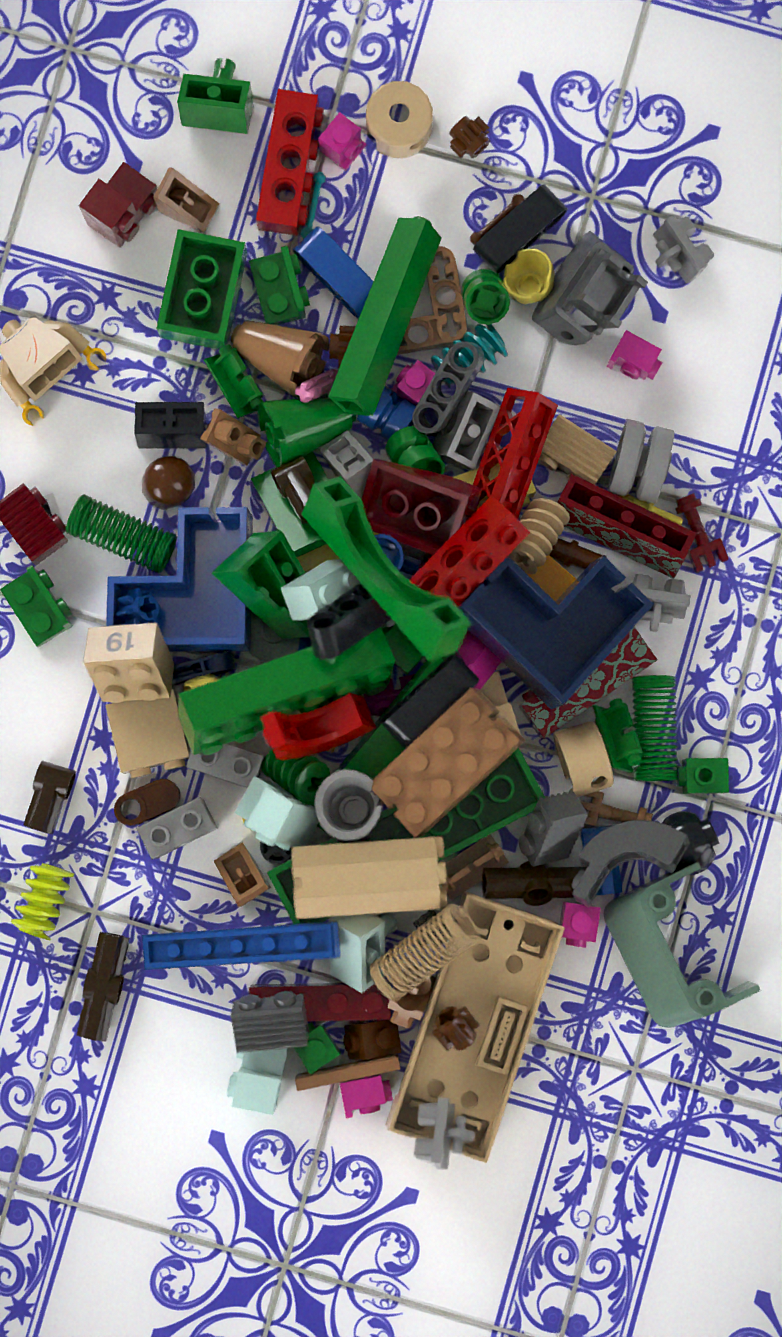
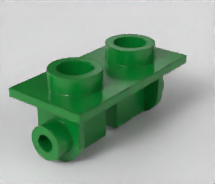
[204,344,264,418]
[592,698,643,773]

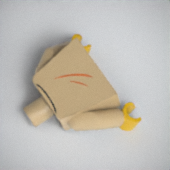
[0,317,107,426]

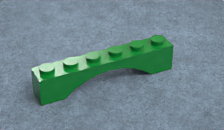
[301,476,471,662]

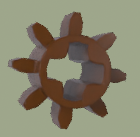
[449,116,490,159]
[329,325,356,368]
[432,1006,479,1051]

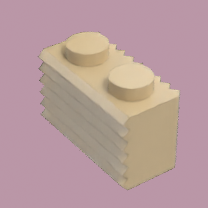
[539,414,617,485]

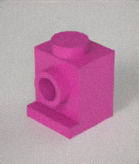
[318,112,367,171]
[606,330,663,380]
[391,360,435,406]
[339,1074,393,1119]

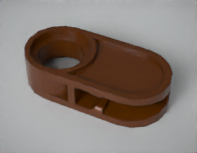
[114,779,181,826]

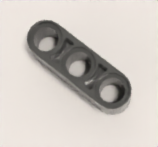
[412,342,484,434]

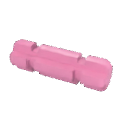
[295,369,338,403]

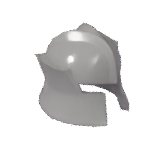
[315,770,382,843]

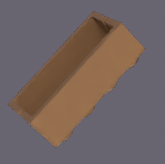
[372,688,526,838]

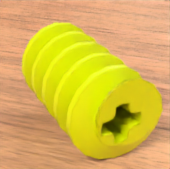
[10,863,74,940]

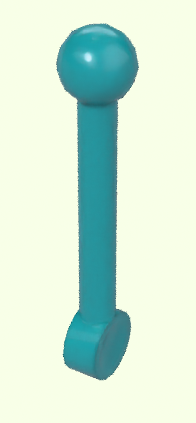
[301,171,326,239]

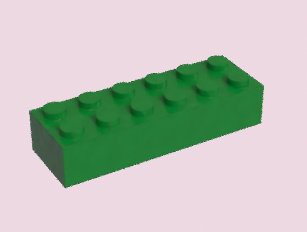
[179,627,395,755]

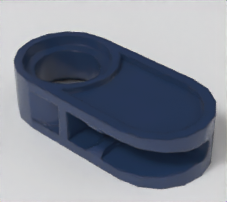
[172,652,236,686]

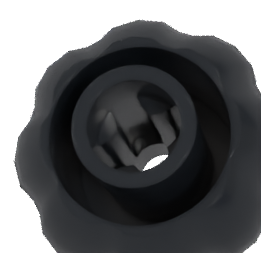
[662,811,720,875]

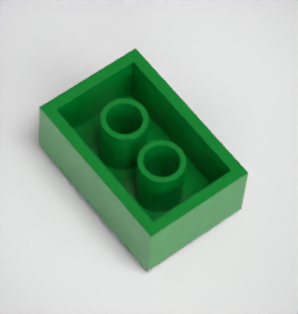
[156,229,248,350]

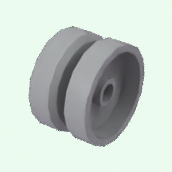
[608,419,675,504]

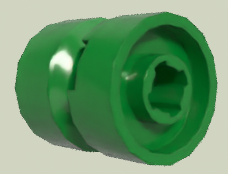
[461,269,510,325]
[385,426,445,475]

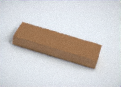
[294,1054,401,1091]

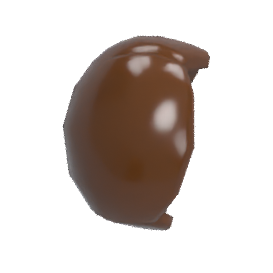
[141,456,195,510]

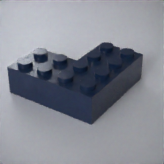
[458,556,654,709]

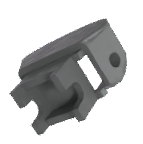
[532,231,648,345]

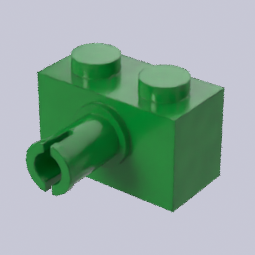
[177,57,254,134]

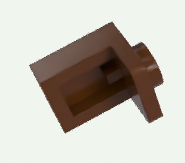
[343,1020,402,1060]

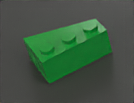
[211,530,310,639]

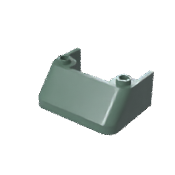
[603,862,761,1028]

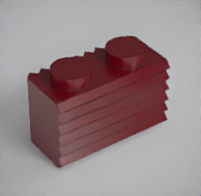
[0,483,69,565]

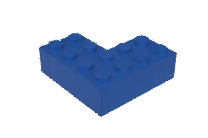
[106,507,253,652]

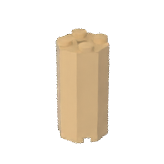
[292,836,448,919]

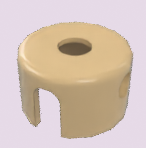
[366,81,433,158]
[553,721,614,797]

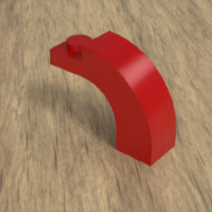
[261,693,377,760]

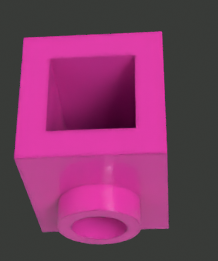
[559,901,601,948]

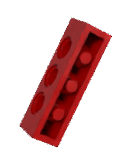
[256,89,324,236]
[409,495,530,607]

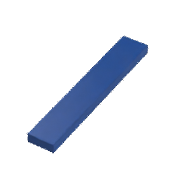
[142,921,341,970]

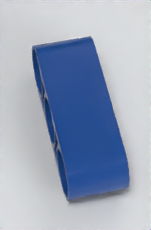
[292,226,373,319]

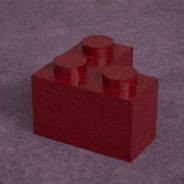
[78,161,158,248]

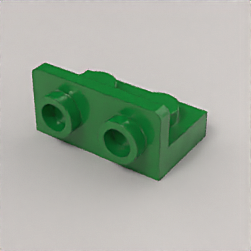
[249,245,310,325]
[0,565,73,648]

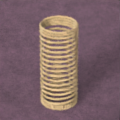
[370,904,479,1001]

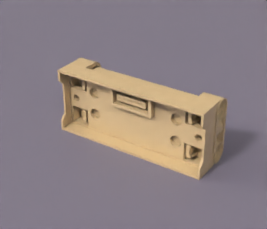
[385,891,565,1164]

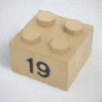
[83,623,174,703]

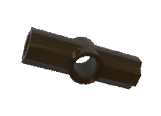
[482,861,586,906]
[76,932,130,1042]

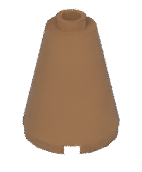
[231,320,330,399]

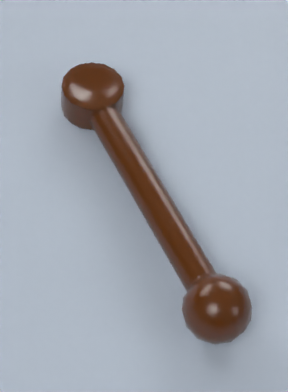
[470,194,525,245]

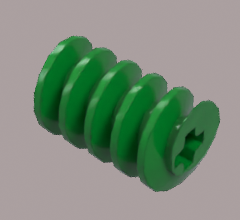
[261,748,330,805]

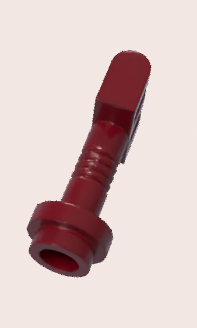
[675,493,729,573]

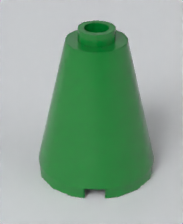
[257,397,356,467]

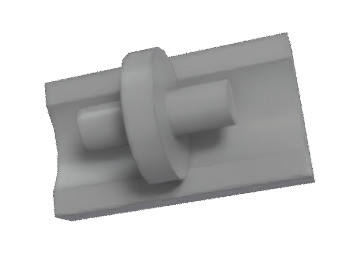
[652,215,714,284]
[632,574,691,632]
[414,1097,475,1170]

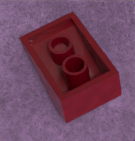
[362,458,482,555]

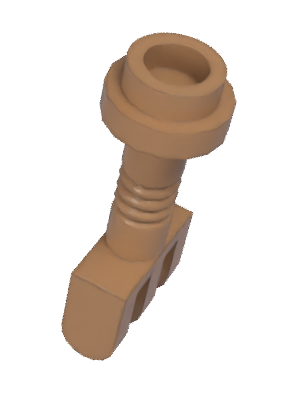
[580,791,653,827]

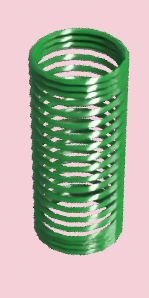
[66,494,177,574]
[631,675,678,781]

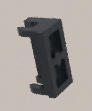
[134,402,207,449]

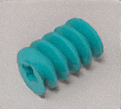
[430,324,508,389]

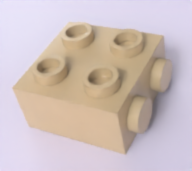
[105,689,191,779]

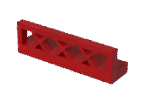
[473,388,558,519]

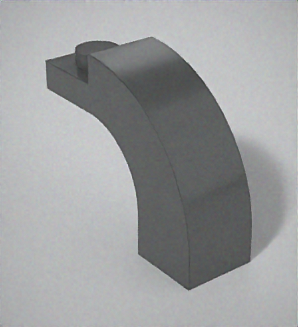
[572,820,690,908]

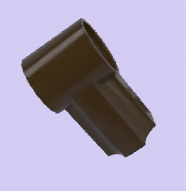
[271,456,315,524]
[23,760,76,834]

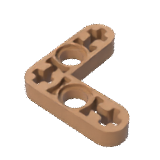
[397,246,467,355]

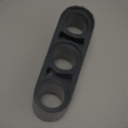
[473,184,568,274]
[307,583,392,659]
[380,653,479,749]

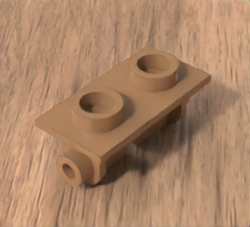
[441,834,509,901]

